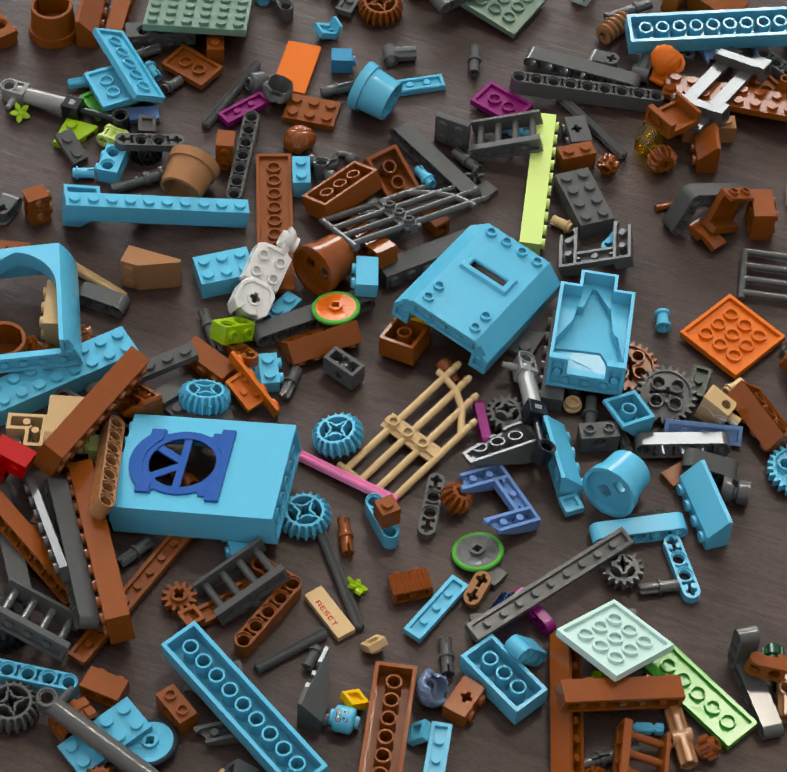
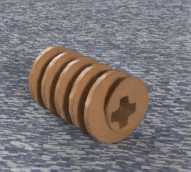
[596,11,627,45]

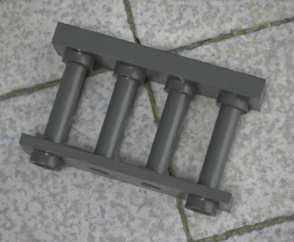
[470,109,543,162]
[192,537,290,626]
[0,577,78,661]

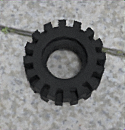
[130,140,162,166]

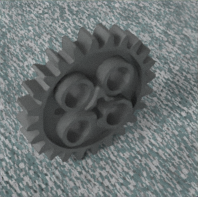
[635,365,698,426]

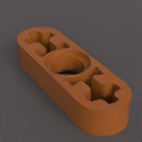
[223,342,259,367]

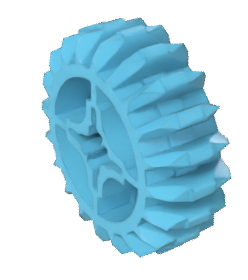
[178,378,231,416]
[312,412,364,459]
[282,491,332,541]

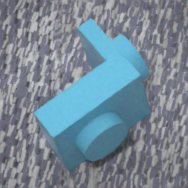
[313,16,343,40]

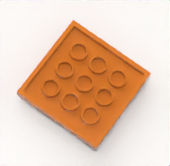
[679,294,786,380]

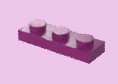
[218,91,270,128]

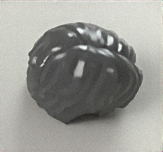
[262,74,293,104]

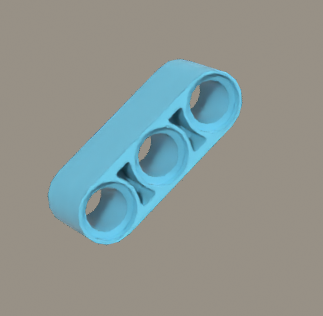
[365,493,400,549]
[504,634,547,667]

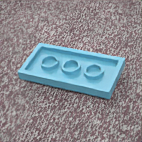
[57,697,153,772]

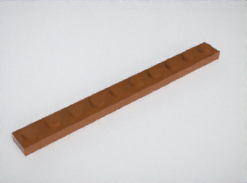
[67,535,193,667]

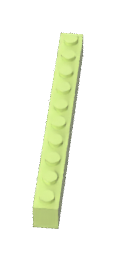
[519,113,559,256]

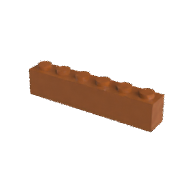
[555,674,686,713]

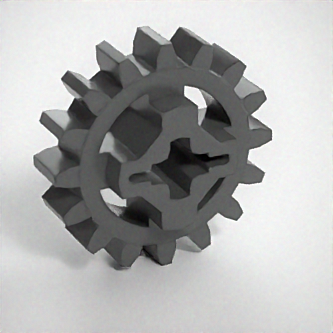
[485,395,523,432]
[600,550,644,590]

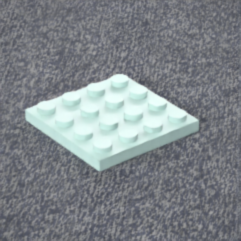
[556,599,674,682]

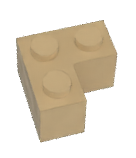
[6,413,47,453]

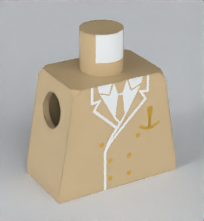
[694,384,742,426]

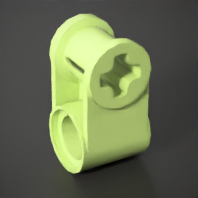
[96,124,129,152]

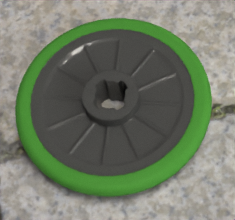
[451,532,504,572]

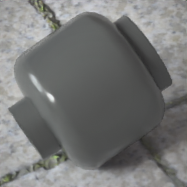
[244,71,269,94]

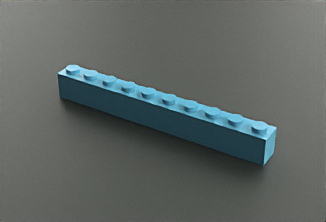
[63,191,249,228]

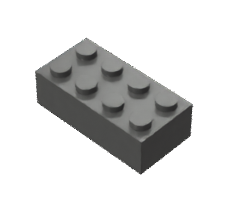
[553,167,615,240]

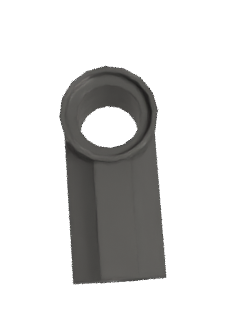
[381,43,417,66]
[632,52,653,84]

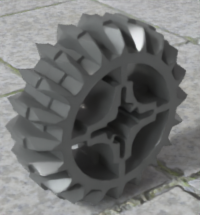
[0,679,39,735]

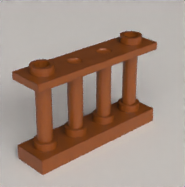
[612,717,673,772]

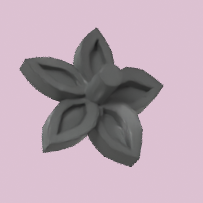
[464,168,485,184]

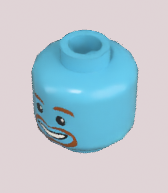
[328,705,361,735]

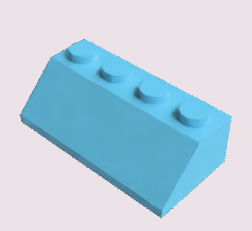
[541,415,584,499]
[676,459,733,550]

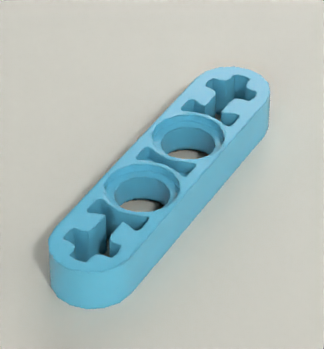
[662,534,701,604]

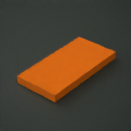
[276,40,322,95]

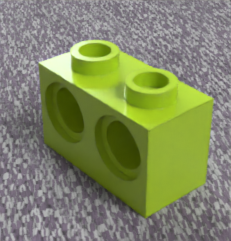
[210,315,255,345]

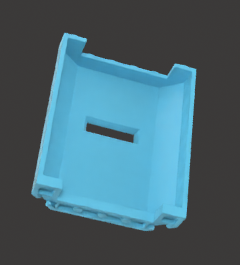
[391,223,561,375]

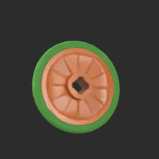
[311,291,360,326]

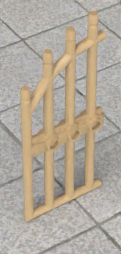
[336,361,479,500]

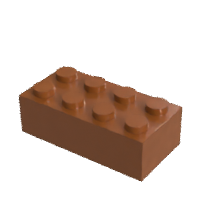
[302,160,383,223]

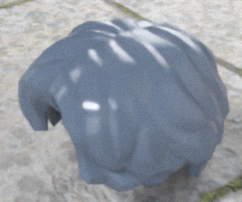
[415,668,449,709]

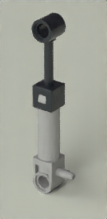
[0,78,131,131]
[501,350,556,467]

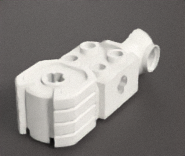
[227,226,300,323]

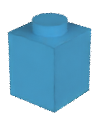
[331,48,355,73]

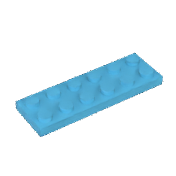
[92,28,166,103]

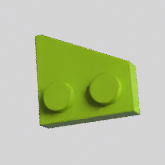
[53,118,99,148]

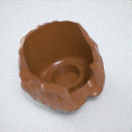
[283,125,317,155]

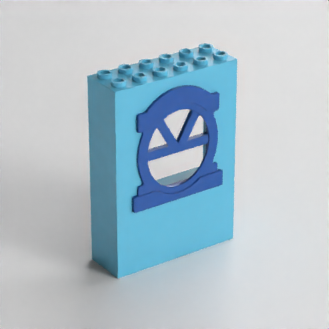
[108,414,301,544]

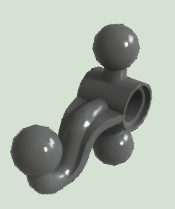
[308,151,359,181]

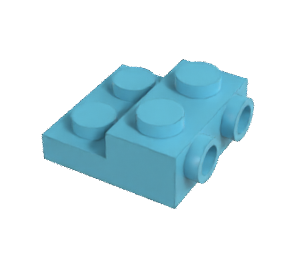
[247,352,284,393]

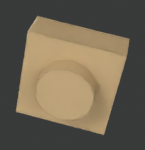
[360,634,388,654]

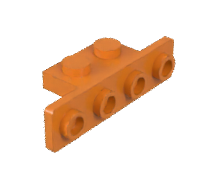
[224,350,280,418]

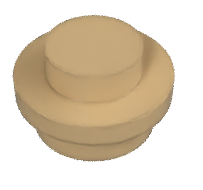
[563,395,582,414]

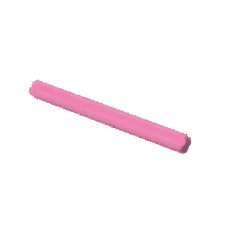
[299,450,398,502]

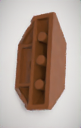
[116,383,164,418]

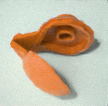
[649,44,686,87]

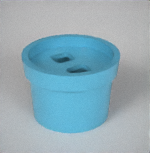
[346,61,403,120]
[583,450,650,518]

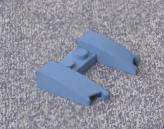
[459,465,541,534]

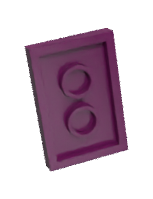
[470,81,533,117]

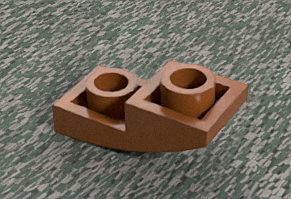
[687,218,726,252]

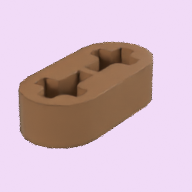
[463,571,492,609]

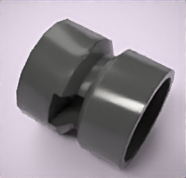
[720,476,751,506]

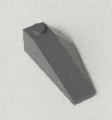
[462,420,537,466]
[297,646,330,733]

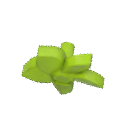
[9,102,30,123]
[347,576,368,596]

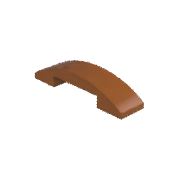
[177,578,251,627]

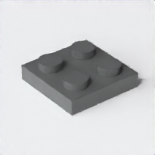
[434,111,471,151]

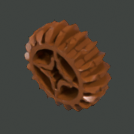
[358,0,403,27]

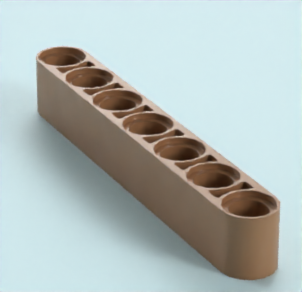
[89,415,125,520]

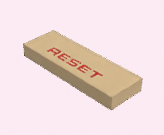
[304,586,356,642]

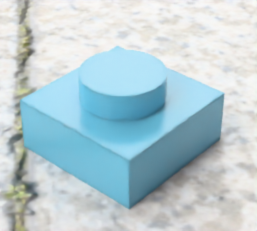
[558,492,585,517]
[407,719,431,746]

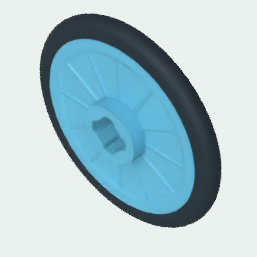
[128,719,179,767]

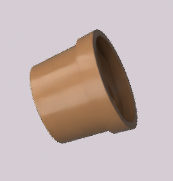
[160,144,220,198]

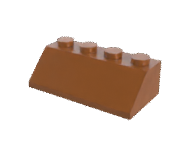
[75,0,111,48]
[276,319,363,366]
[727,380,787,453]

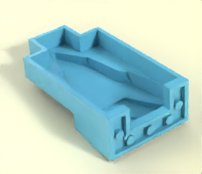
[545,269,636,396]

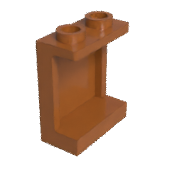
[644,92,702,139]
[702,186,755,234]

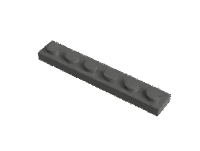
[84,341,199,393]

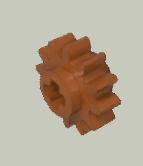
[161,581,198,616]

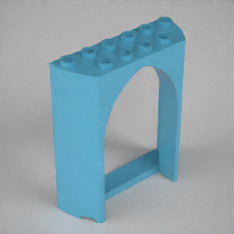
[0,243,83,374]

